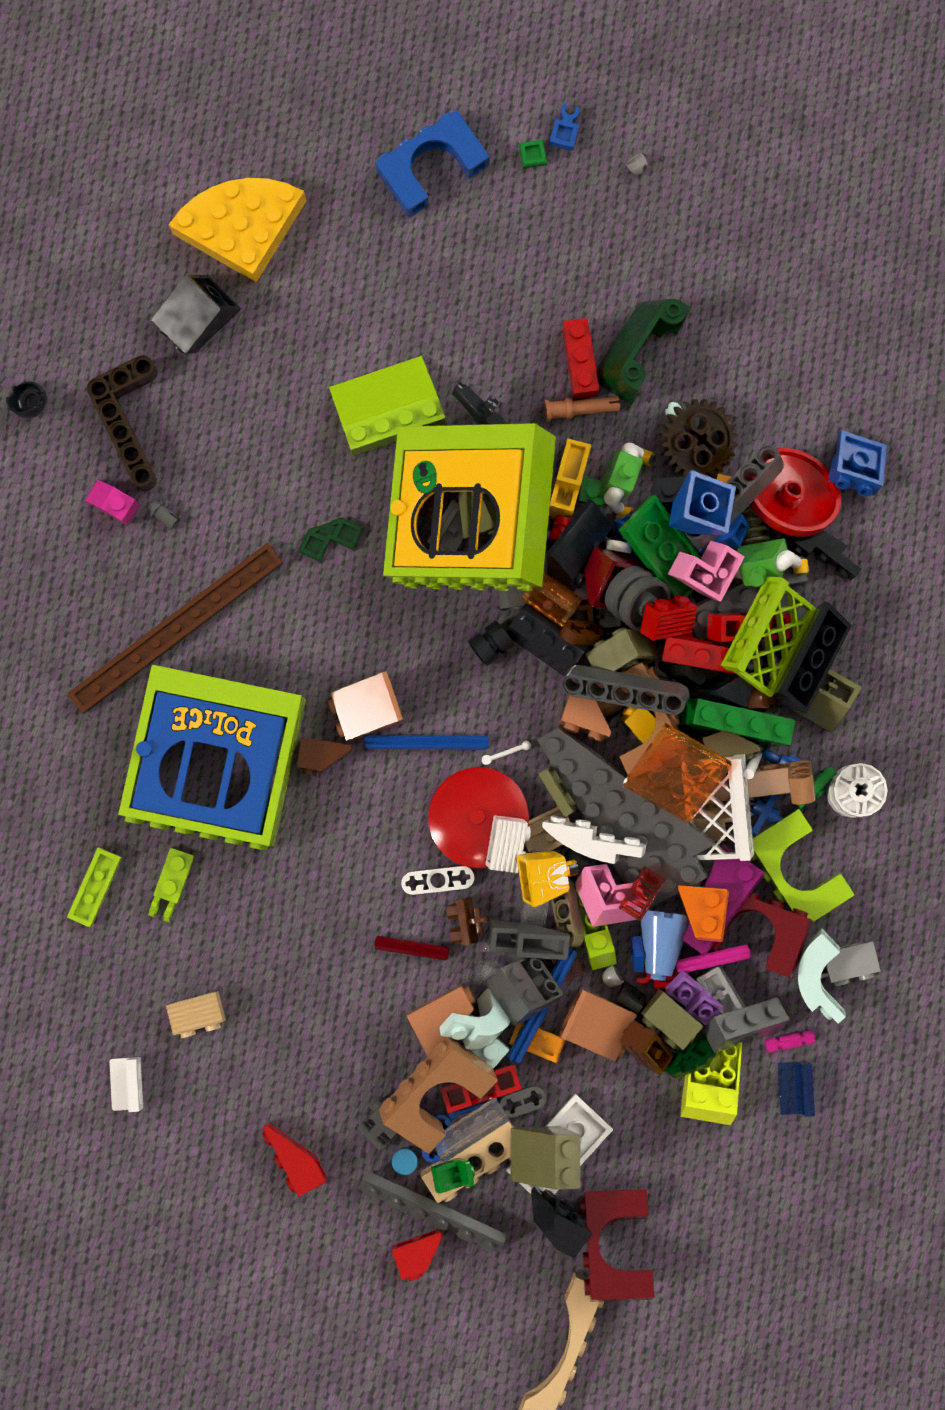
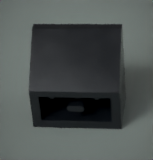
[531,1187,592,1258]

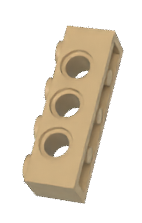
[421,1117,514,1203]

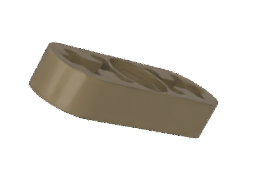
[551,877,584,947]

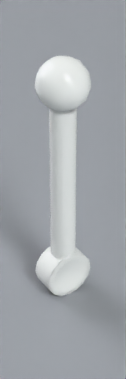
[482,741,531,765]

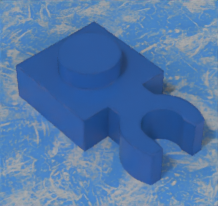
[549,104,579,151]

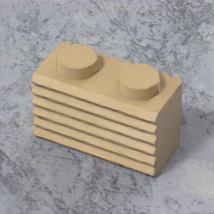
[166,991,226,1038]

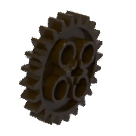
[658,399,738,478]

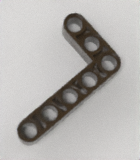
[87,355,158,491]

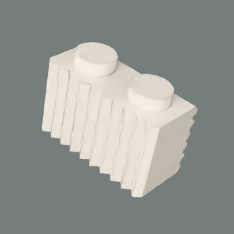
[486,815,531,873]

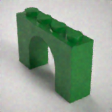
[677,698,795,747]

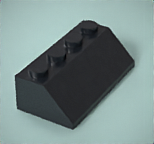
[773,601,852,714]

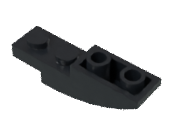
[769,526,862,580]

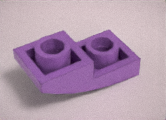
[665,971,723,1025]

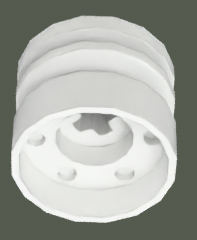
[826,763,888,818]

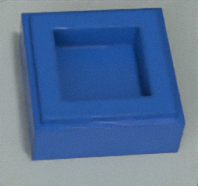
[631,936,644,972]

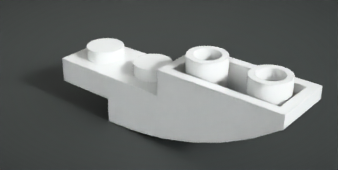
[542,816,646,864]

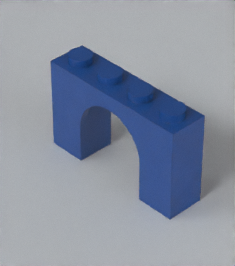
[375,110,490,218]

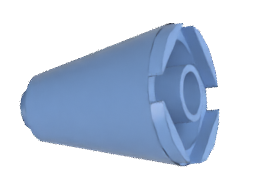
[640,910,690,981]

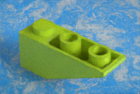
[575,890,617,970]

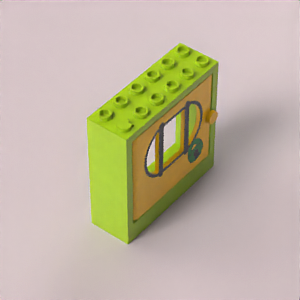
[383,423,556,591]

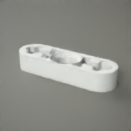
[401,866,474,895]

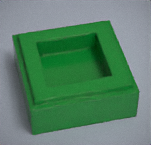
[519,139,547,169]

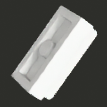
[110,1057,143,1112]

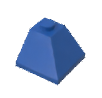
[669,470,736,535]

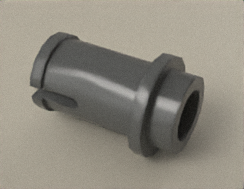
[148,500,181,530]

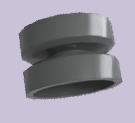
[605,566,671,632]

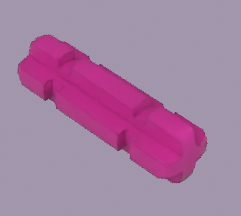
[765,1030,815,1053]

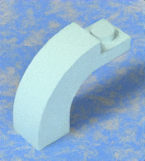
[798,928,846,1024]
[439,987,511,1049]

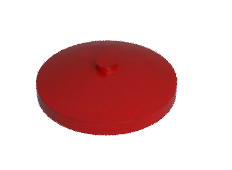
[748,447,841,537]
[428,767,529,868]

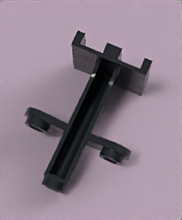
[451,382,524,460]

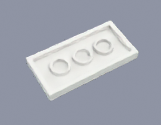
[506,1093,613,1194]

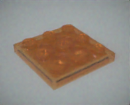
[623,723,732,824]

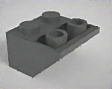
[486,957,564,1026]

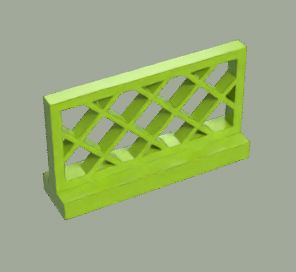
[721,576,817,697]

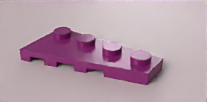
[683,843,765,956]

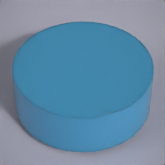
[392,1148,418,1175]

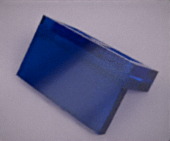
[777,1062,815,1117]

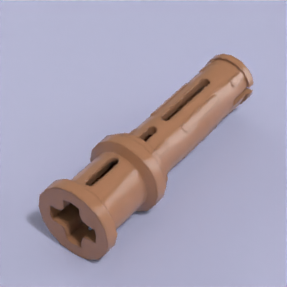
[544,396,620,422]

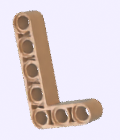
[690,761,815,805]

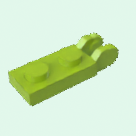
[148,848,195,922]

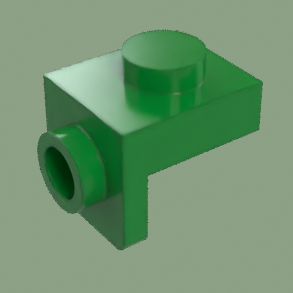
[431,1158,475,1194]

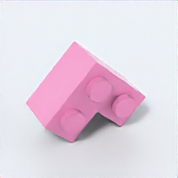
[668,541,745,602]
[575,864,648,927]

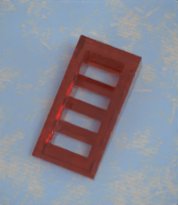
[619,866,666,921]

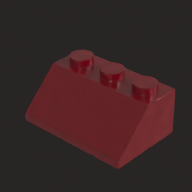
[584,547,651,608]

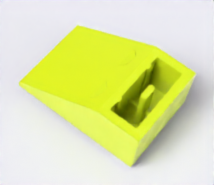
[680,1036,742,1125]

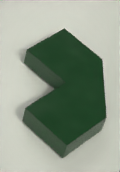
[298,517,364,563]
[663,1032,718,1079]

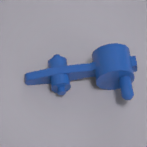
[749,749,800,837]

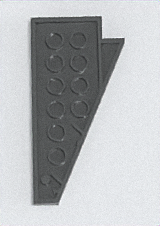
[537,726,715,910]

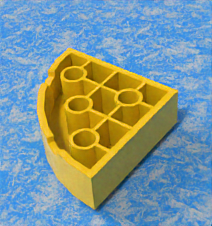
[169,178,306,282]

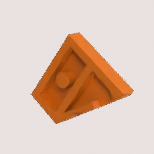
[678,885,729,942]

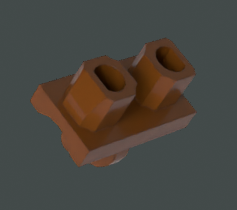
[446,897,489,946]

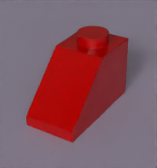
[392,1229,443,1281]

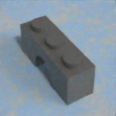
[703,997,790,1053]

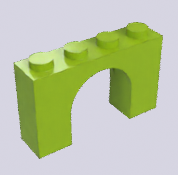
[751,809,854,922]

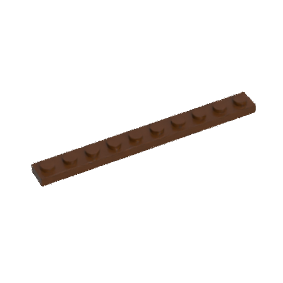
[67,542,284,714]

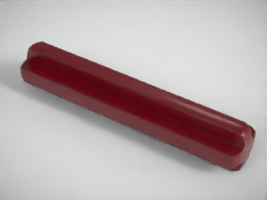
[374,936,449,960]

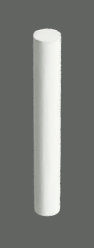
[744,746,764,779]

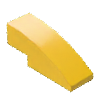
[549,438,591,519]

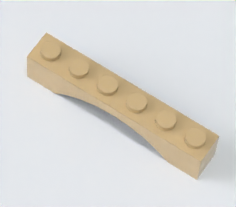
[518,1272,604,1410]

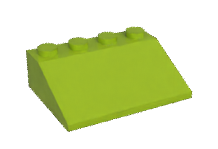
[329,356,446,456]

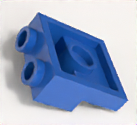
[829,430,887,497]

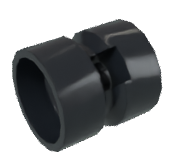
[467,620,515,667]

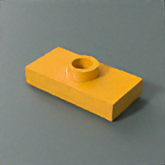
[509,1022,566,1063]

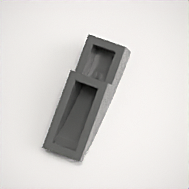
[489,920,570,960]

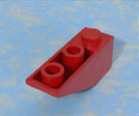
[262,1122,328,1197]

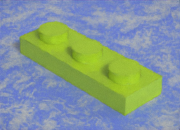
[67,847,123,927]

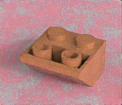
[559,695,611,743]

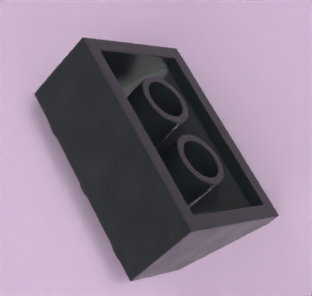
[547,499,615,593]
[507,597,589,676]

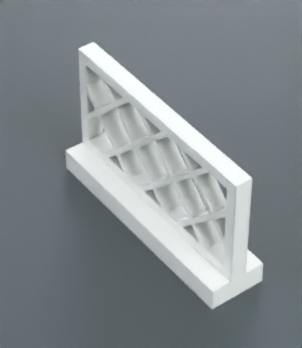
[681,754,754,861]

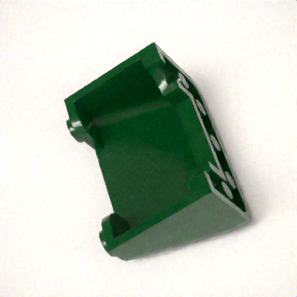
[596,299,691,405]

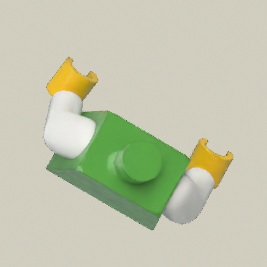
[597,443,655,519]
[733,538,809,587]

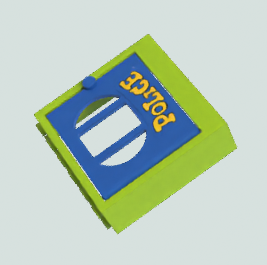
[118,665,306,850]

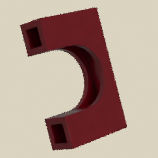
[711,893,813,979]
[579,1189,655,1302]

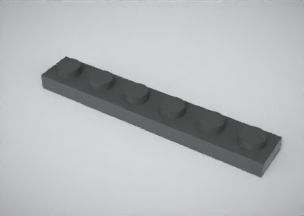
[358,1170,507,1253]

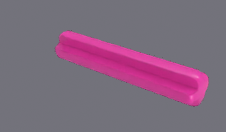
[675,945,751,974]

